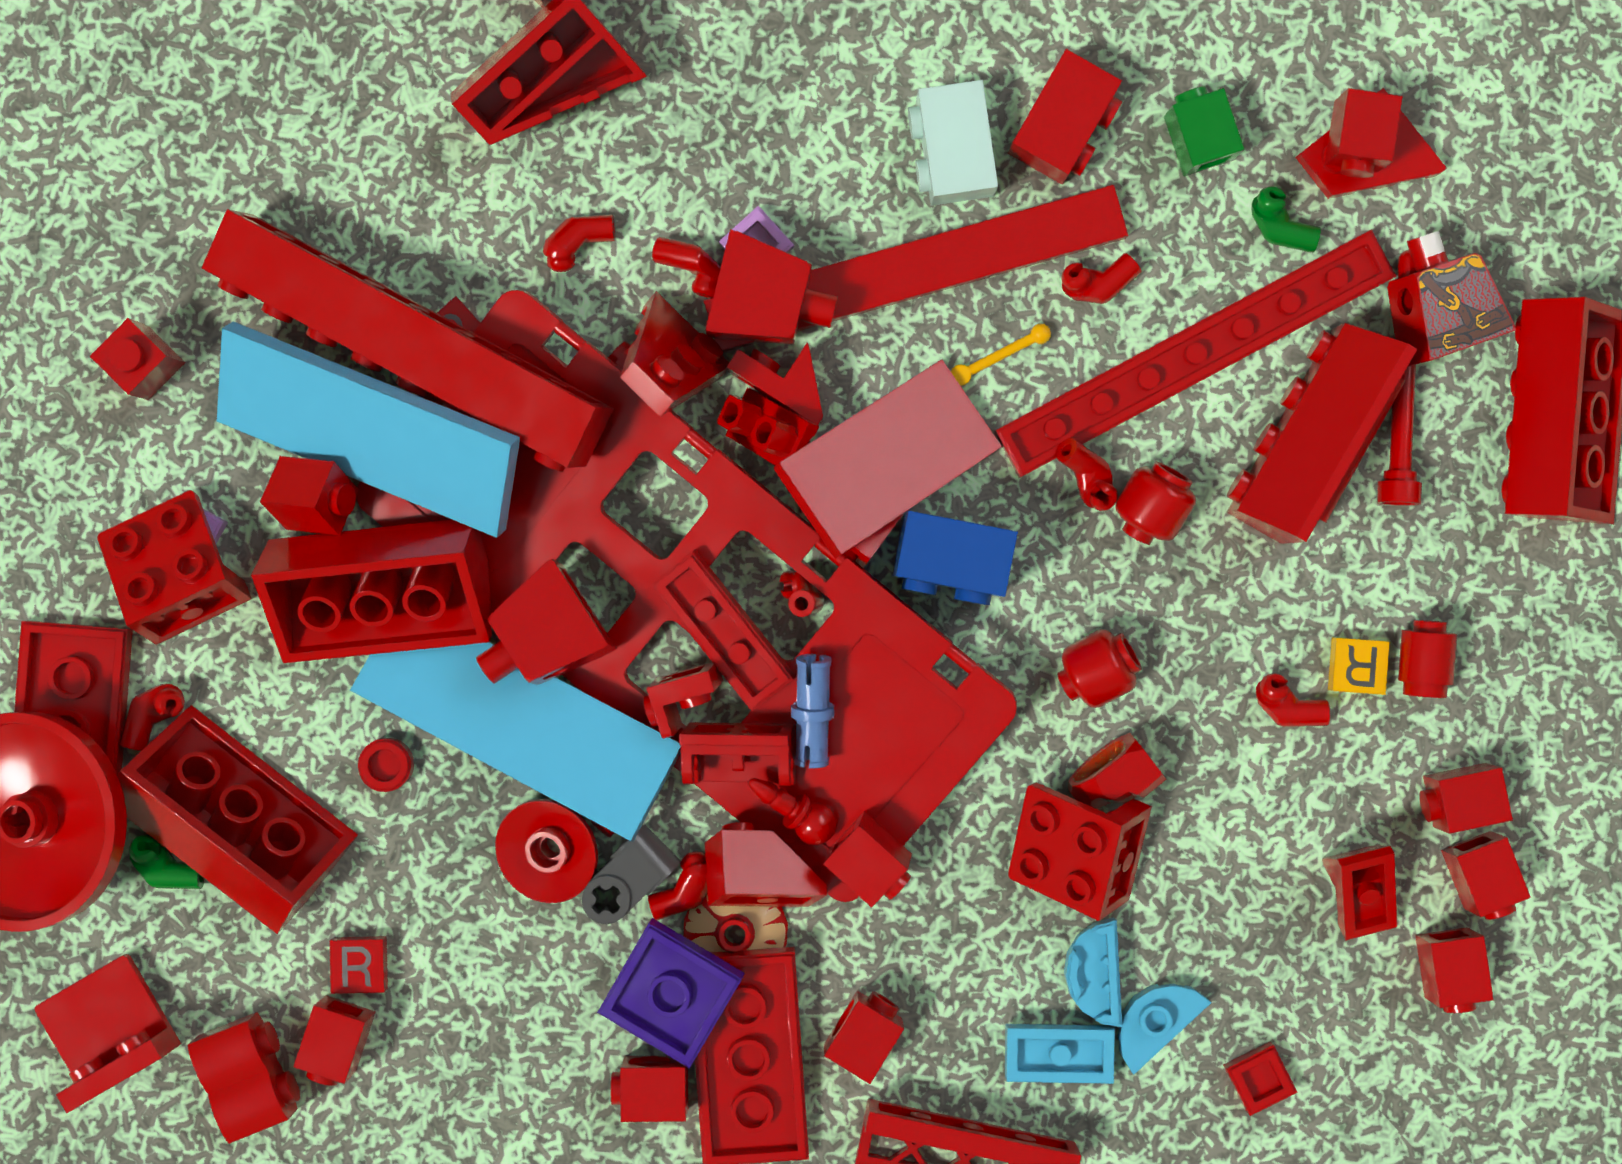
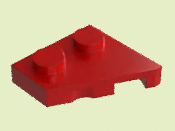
[1295,88,1447,199]

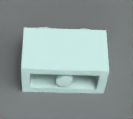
[908,80,998,206]

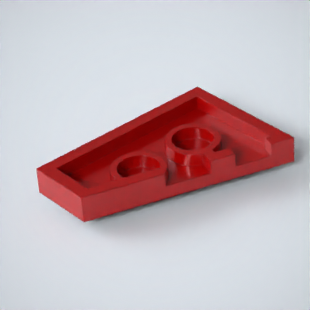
[620,291,729,417]

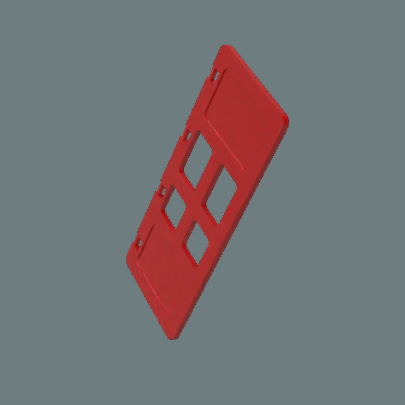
[356,290,1017,902]

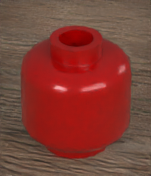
[1115,461,1196,545]
[1057,629,1142,708]

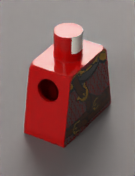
[1387,231,1516,366]

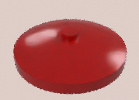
[0,711,127,932]

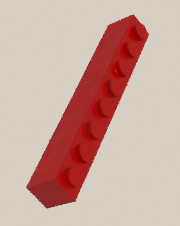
[201,209,614,472]

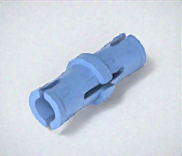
[791,654,834,768]

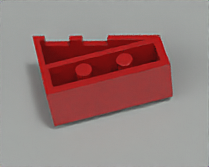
[450,0,647,145]

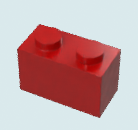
[1007,49,1123,185]

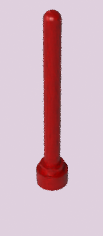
[1377,250,1422,506]

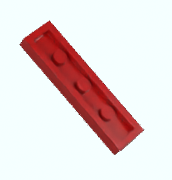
[855,1099,1081,1164]

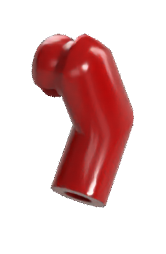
[543,215,615,272]
[652,237,721,298]
[1061,253,1142,304]
[1056,438,1118,511]
[779,570,824,617]
[1256,673,1330,727]
[120,684,185,751]
[648,851,707,920]

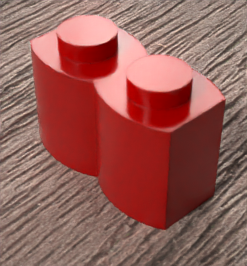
[187,1012,300,1144]

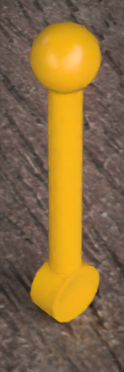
[951,323,1051,386]

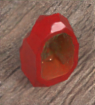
[1068,733,1167,809]

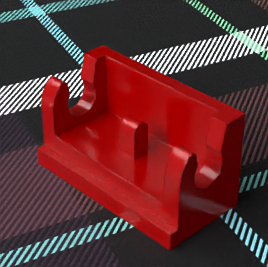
[679,722,796,786]

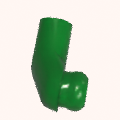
[1251,186,1321,253]
[129,835,204,889]

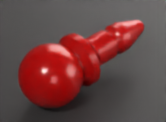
[748,778,837,845]

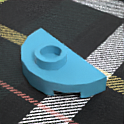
[1064,917,1122,1027]
[1118,984,1212,1075]

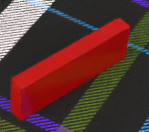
[651,549,796,711]

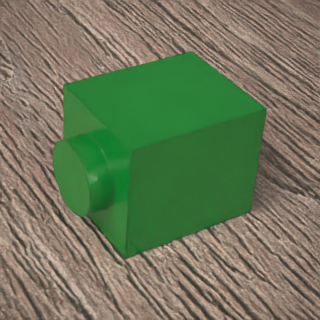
[1164,86,1245,177]

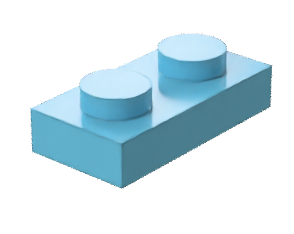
[1005,1024,1115,1084]

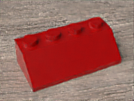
[1502,297,1622,525]
[1227,323,1417,544]
[251,519,492,663]
[118,705,358,934]

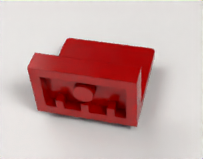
[97,490,252,645]
[1008,782,1152,921]
[34,954,182,1113]

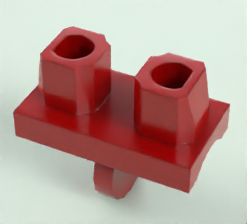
[717,387,819,466]

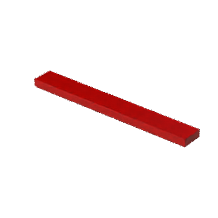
[703,185,1129,353]
[994,229,1396,478]

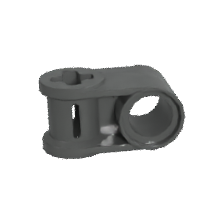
[582,824,681,924]

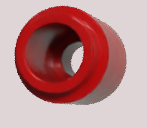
[1398,620,1457,698]

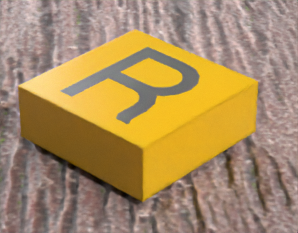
[1328,637,1390,695]

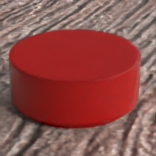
[358,738,414,792]

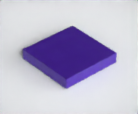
[597,918,745,1068]

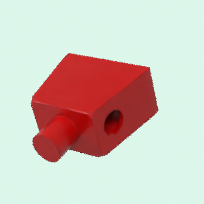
[705,229,838,344]
[476,558,617,685]

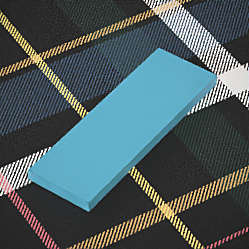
[217,321,520,538]
[350,642,681,842]

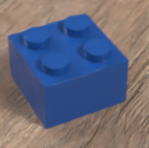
[892,511,1018,606]

